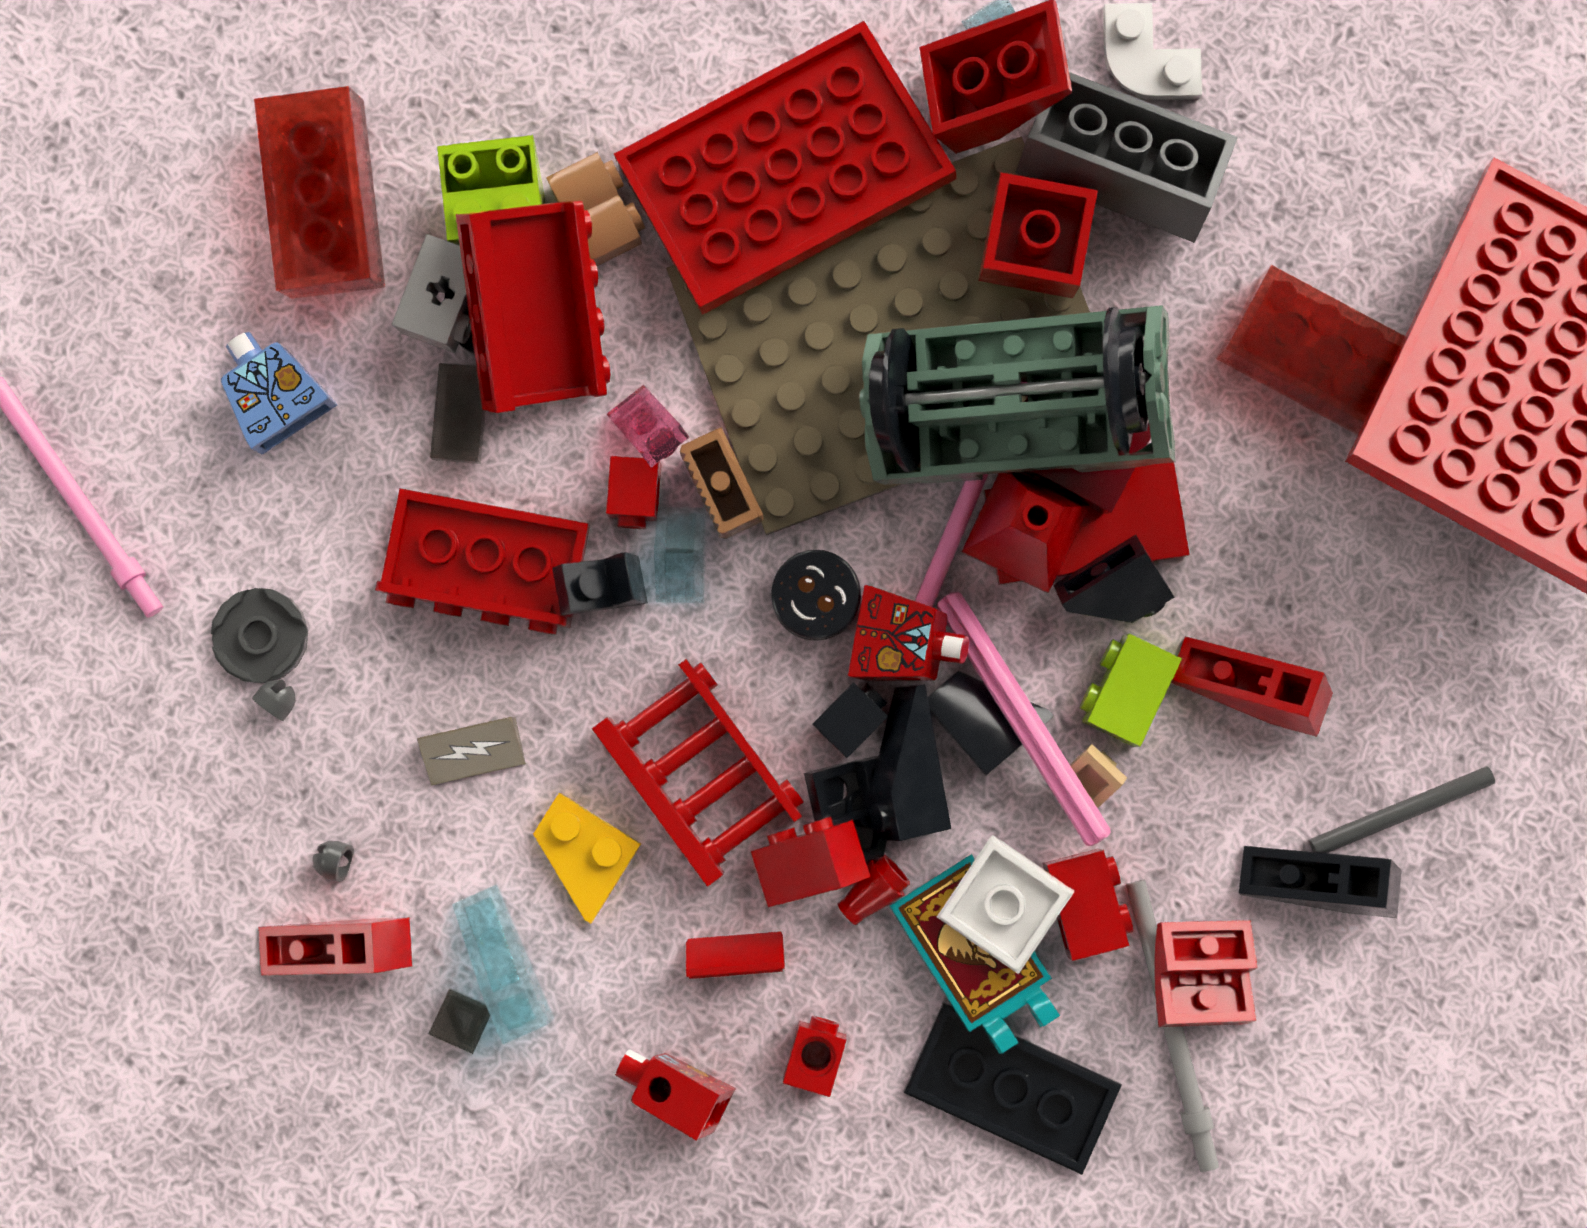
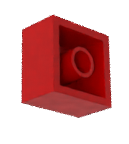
[978,172,1098,299]

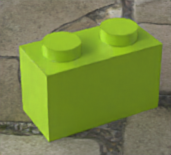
[1079,633,1182,747]

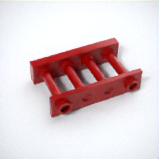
[591,659,804,887]

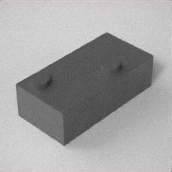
[1015,72,1238,243]

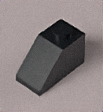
[1053,535,1175,623]

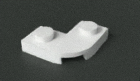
[1103,3,1202,100]

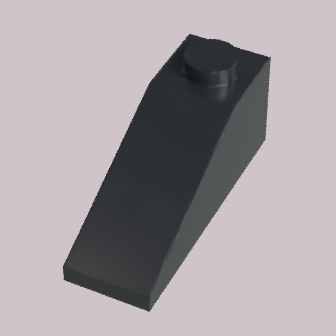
[869,684,951,841]
[1239,846,1402,918]

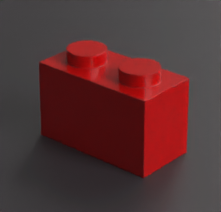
[751,816,870,908]
[1042,848,1133,961]

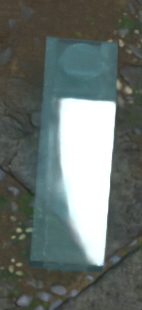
[452,884,554,1044]

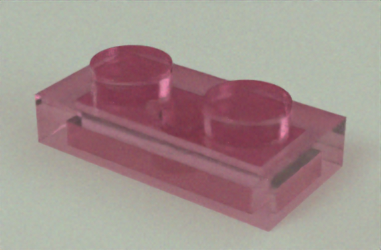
[606,385,689,467]

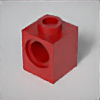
[606,456,662,529]
[783,1016,847,1097]

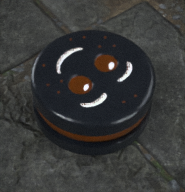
[771,550,861,641]

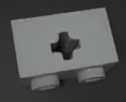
[392,234,471,353]

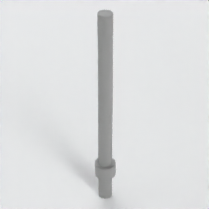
[1126,879,1219,1172]

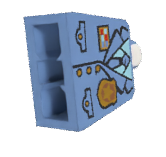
[221,332,337,455]

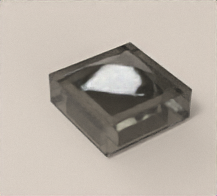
[428,988,494,1054]

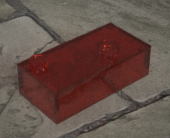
[254,86,385,299]

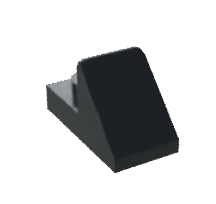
[552,552,648,616]

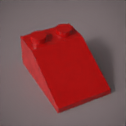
[919,0,1072,154]

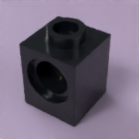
[812,682,888,758]

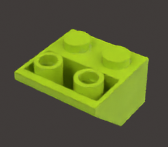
[437,135,545,246]

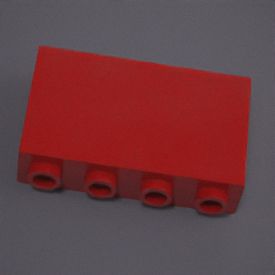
[455,201,611,413]

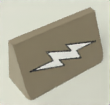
[417,717,526,786]

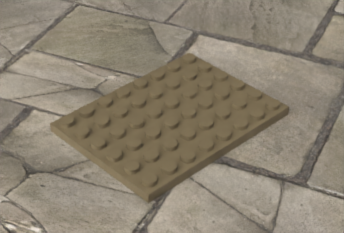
[666,136,1090,535]

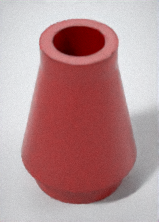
[837,855,910,925]

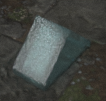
[654,507,706,603]

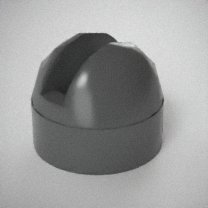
[252,680,296,721]
[312,840,354,882]

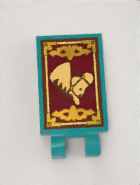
[889,854,1060,1054]

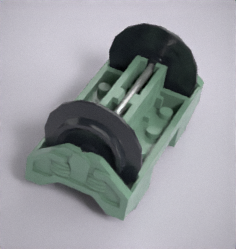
[859,305,1176,485]

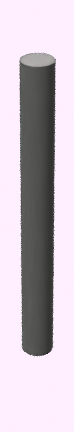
[1308,766,1495,853]

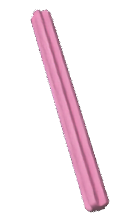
[937,591,1111,846]

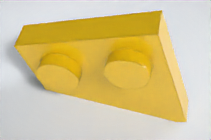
[533,793,642,924]

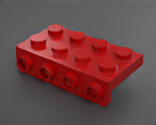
[375,488,590,635]

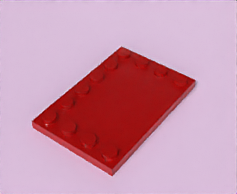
[614,21,957,315]

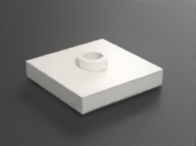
[937,835,1075,974]

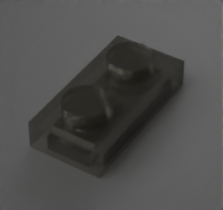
[430,363,486,464]

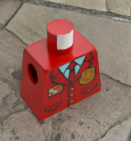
[848,585,969,681]
[615,1050,736,1141]

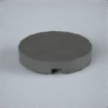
[211,588,308,683]

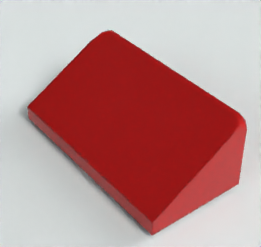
[686,931,785,979]

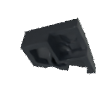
[928,671,1054,776]
[804,756,887,861]

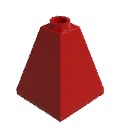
[961,472,1090,593]

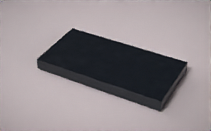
[903,1002,1122,1175]

